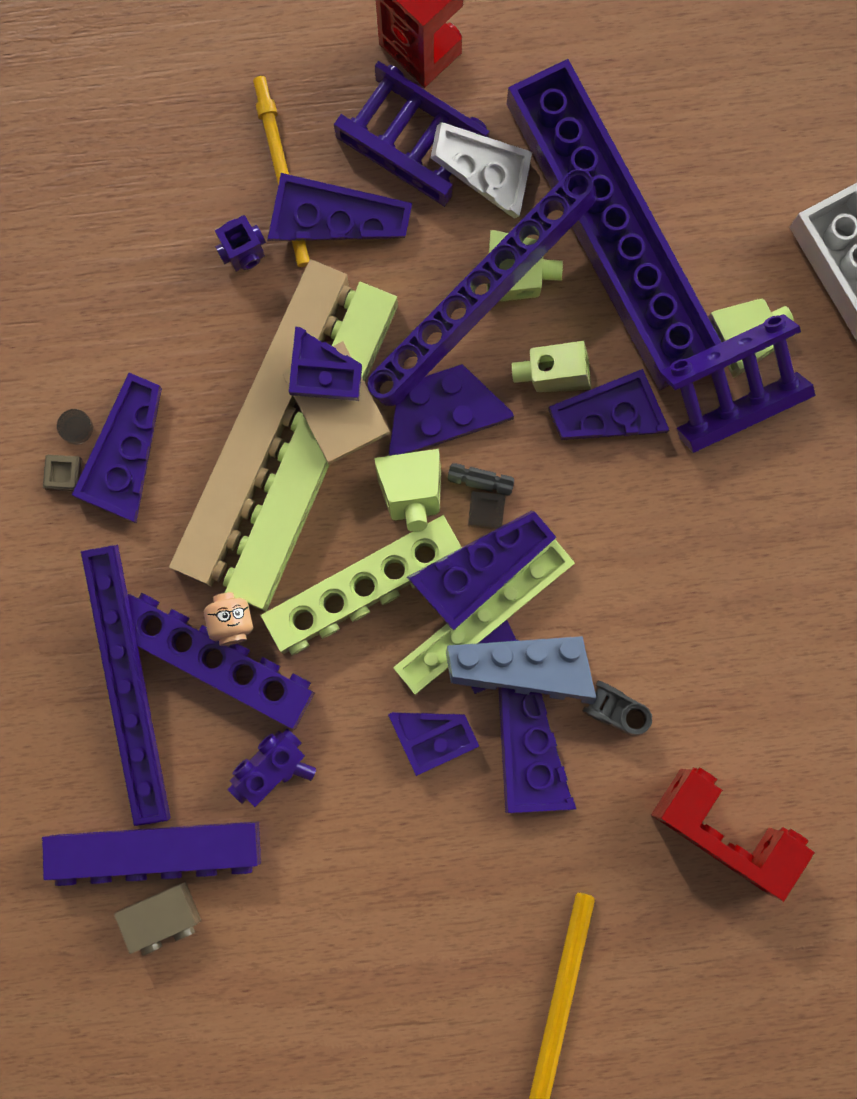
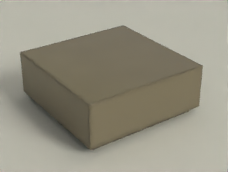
[43,455,82,491]

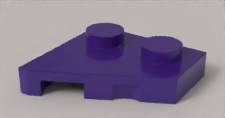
[289,327,362,401]
[388,712,479,776]

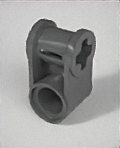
[582,680,652,736]

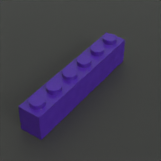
[42,821,261,886]

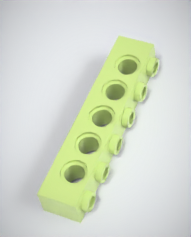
[261,515,462,656]

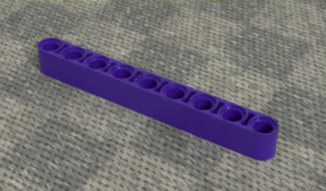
[367,169,597,406]

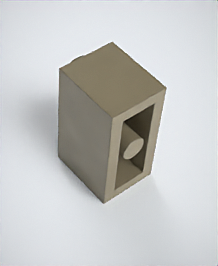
[114,882,202,956]

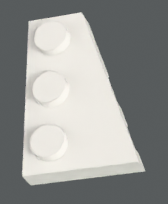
[430,122,532,219]

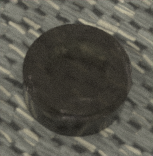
[57,409,93,444]

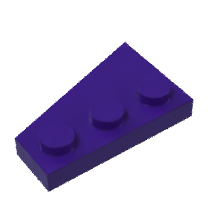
[548,369,670,440]

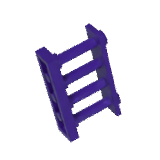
[334,61,489,207]
[660,314,816,453]

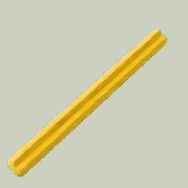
[529,892,595,1099]

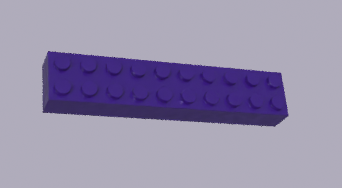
[506,59,722,391]

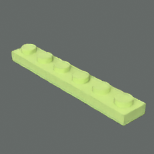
[393,539,575,695]

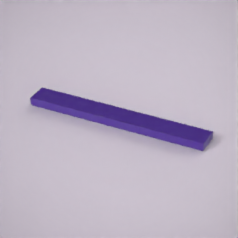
[81,544,171,826]

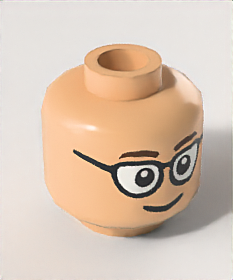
[204,592,253,646]

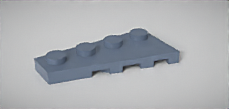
[446,636,596,704]

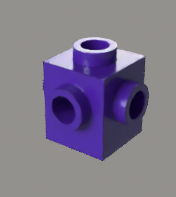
[215,215,266,272]

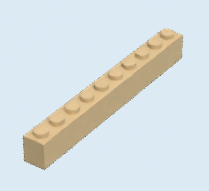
[169,259,352,587]

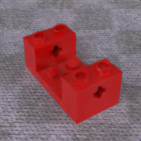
[375,0,463,88]
[651,767,815,902]

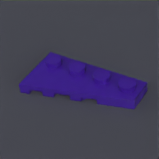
[407,511,557,630]

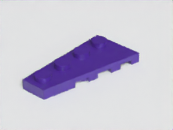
[267,173,412,241]
[72,373,162,523]
[498,687,576,813]

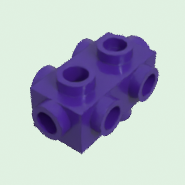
[227,728,316,807]

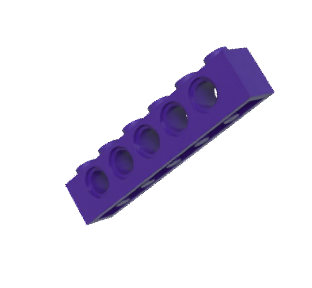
[128,592,315,729]

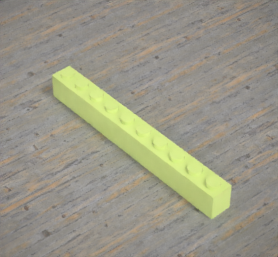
[223,282,398,612]

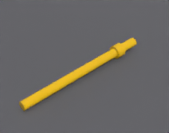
[253,76,310,267]

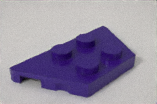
[389,364,514,456]

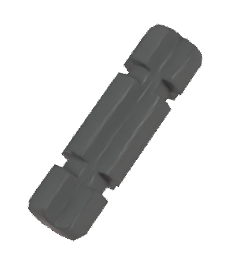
[448,463,514,496]

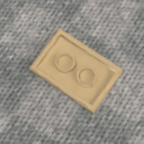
[282,341,390,464]

